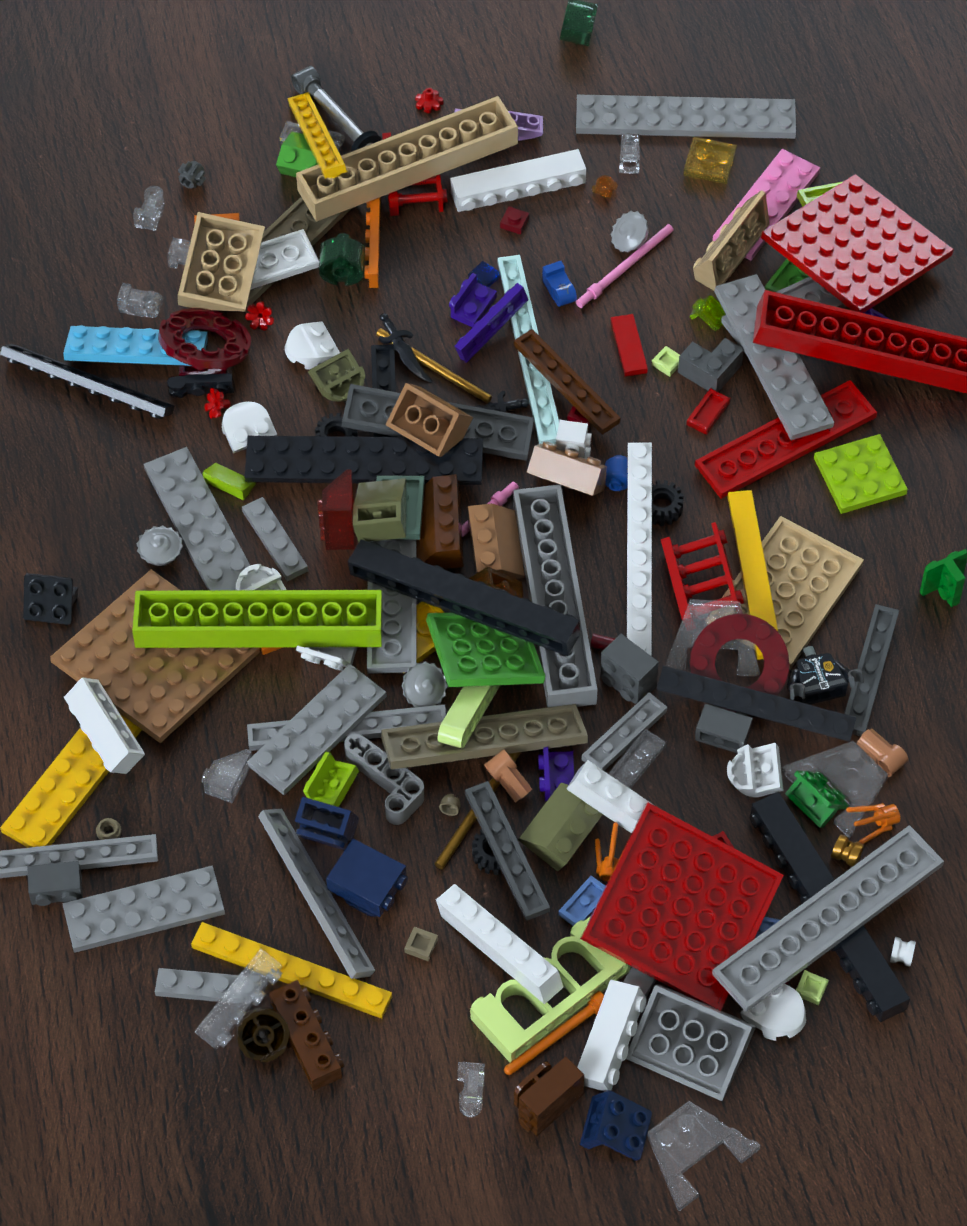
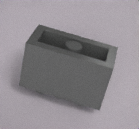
[695,704,753,753]
[27,861,83,906]

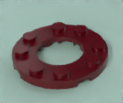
[158,308,251,370]
[690,614,789,713]

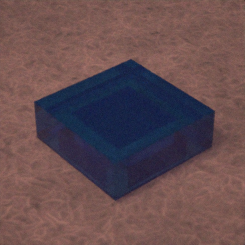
[468,261,500,287]

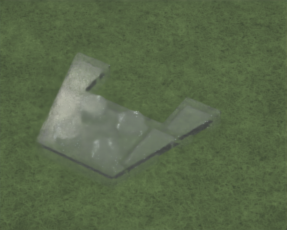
[665,599,760,676]
[782,741,888,838]
[647,1101,761,1211]

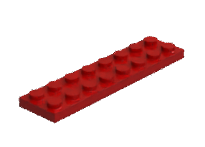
[695,380,877,499]

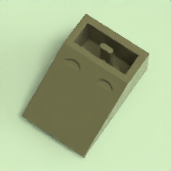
[353,478,406,543]

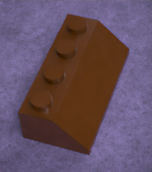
[416,474,464,569]

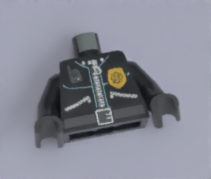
[787,646,865,705]

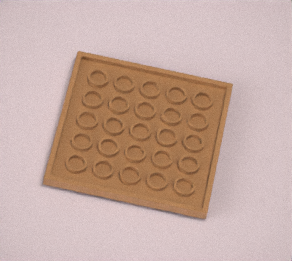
[50,569,260,743]

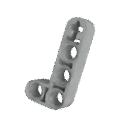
[344,734,425,825]

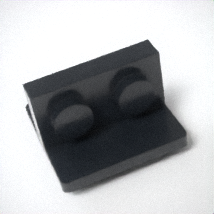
[23,573,78,625]

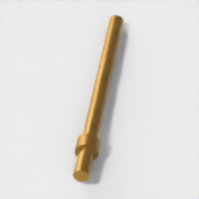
[376,328,492,404]
[434,752,521,869]

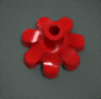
[415,88,444,113]
[245,301,274,331]
[204,388,230,419]

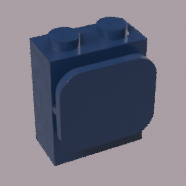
[295,797,359,850]
[326,839,408,917]

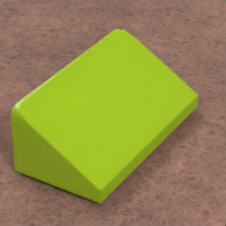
[202,463,256,501]

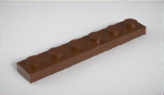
[514,329,621,435]

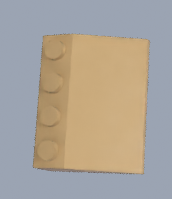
[693,190,770,291]
[178,212,265,311]

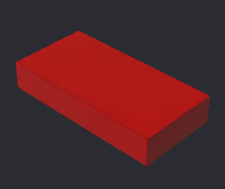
[686,388,730,435]

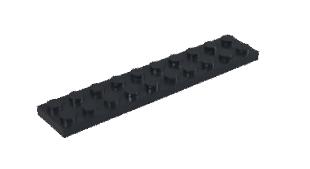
[244,436,483,485]

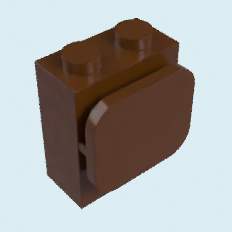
[514,1056,584,1136]

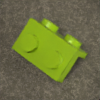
[303,752,359,807]

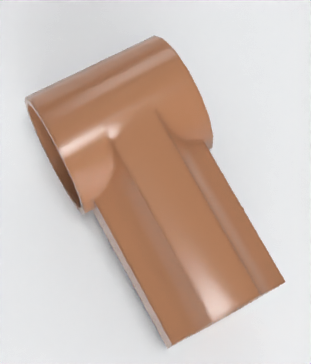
[857,729,908,777]
[484,749,532,802]

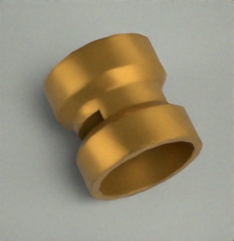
[831,834,864,867]

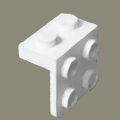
[296,646,357,671]

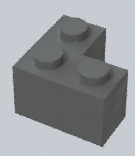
[678,338,744,392]

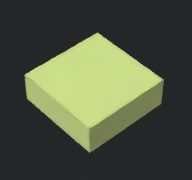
[652,346,680,377]
[796,970,829,1005]

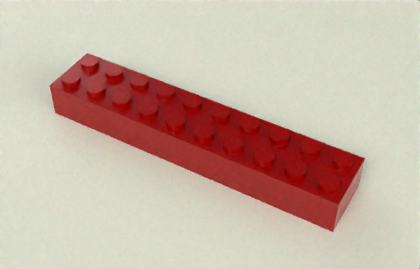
[753,290,967,394]

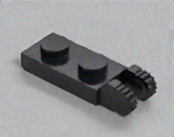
[167,373,234,398]

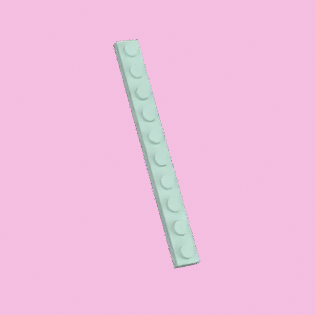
[498,255,559,444]

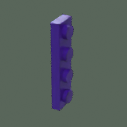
[455,283,529,363]

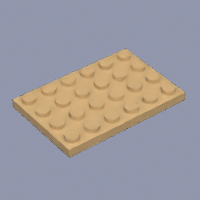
[706,516,864,669]

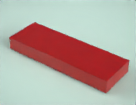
[611,314,648,377]

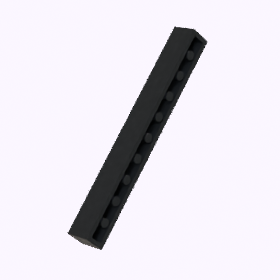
[348,539,581,656]
[749,791,910,1023]

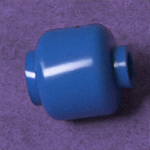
[604,455,628,491]

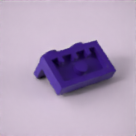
[449,273,497,328]
[538,747,574,801]

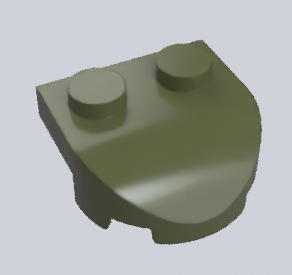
[308,349,365,401]

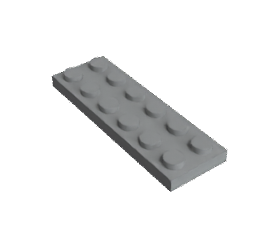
[247,664,387,795]
[62,866,225,953]

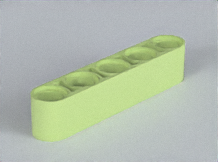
[438,685,500,748]

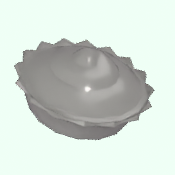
[610,211,649,252]
[136,525,183,566]
[401,661,448,707]

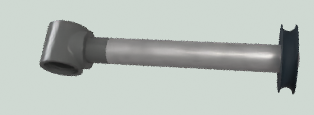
[291,65,382,152]

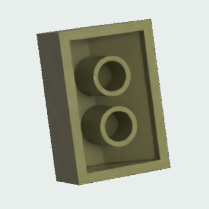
[518,783,603,871]

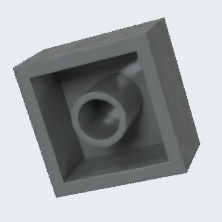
[600,633,659,704]

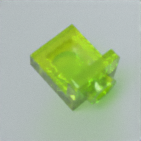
[689,295,726,331]

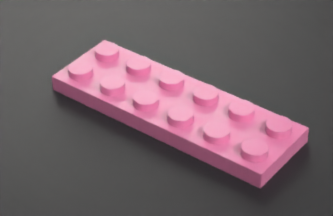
[713,149,820,261]

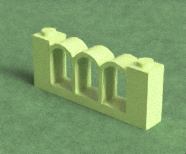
[470,917,631,1062]

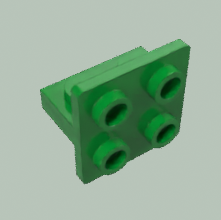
[920,549,967,607]
[785,770,849,828]

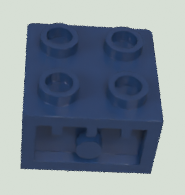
[580,1090,652,1161]

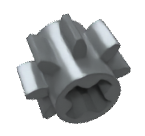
[178,161,206,189]

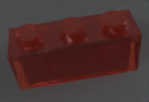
[318,470,355,550]

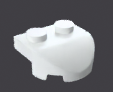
[284,321,340,370]
[222,402,277,453]
[235,564,286,590]
[727,743,783,797]
[741,984,806,1040]

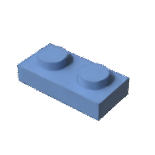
[559,876,605,926]

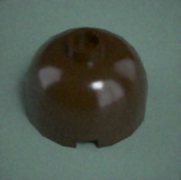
[236,1007,290,1062]

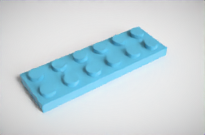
[63,325,208,366]

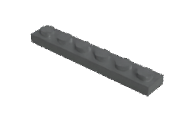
[845,604,899,736]
[465,781,550,921]

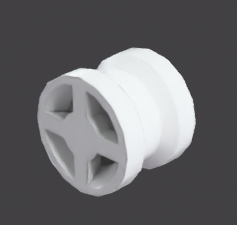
[890,937,916,967]

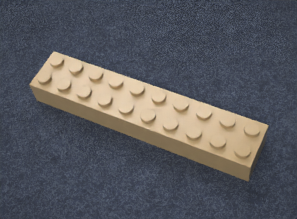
[296,96,518,222]

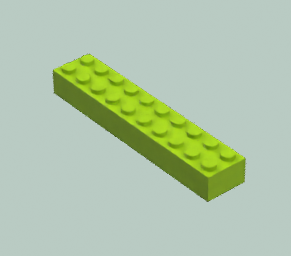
[132,590,382,648]

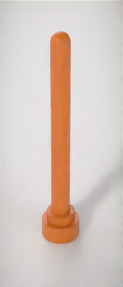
[504,991,604,1075]

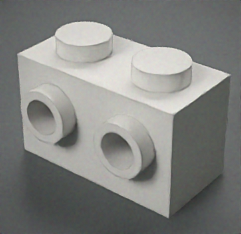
[556,420,592,459]

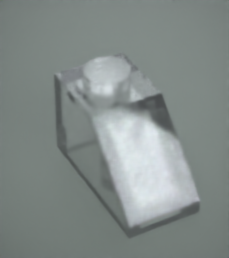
[201,749,252,803]

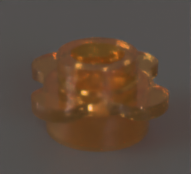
[592,175,618,198]

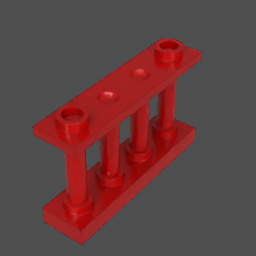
[382,132,447,216]
[661,522,745,631]

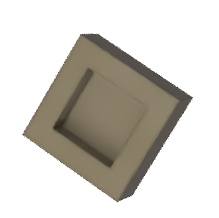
[404,927,438,961]

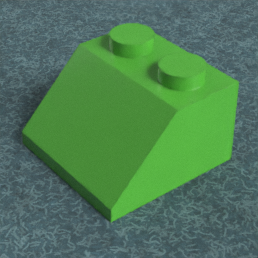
[276,131,334,177]

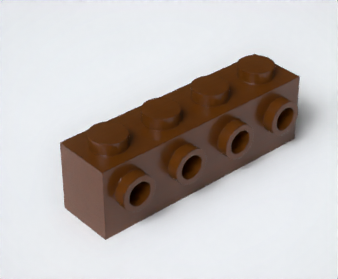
[269,980,344,1091]

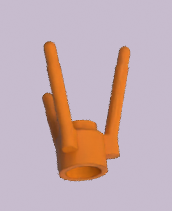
[846,803,900,844]
[595,822,619,882]

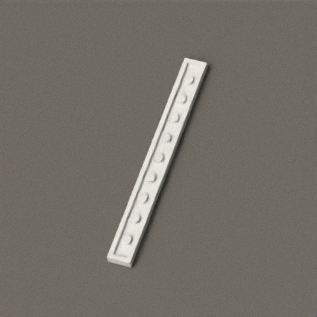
[627,442,652,656]

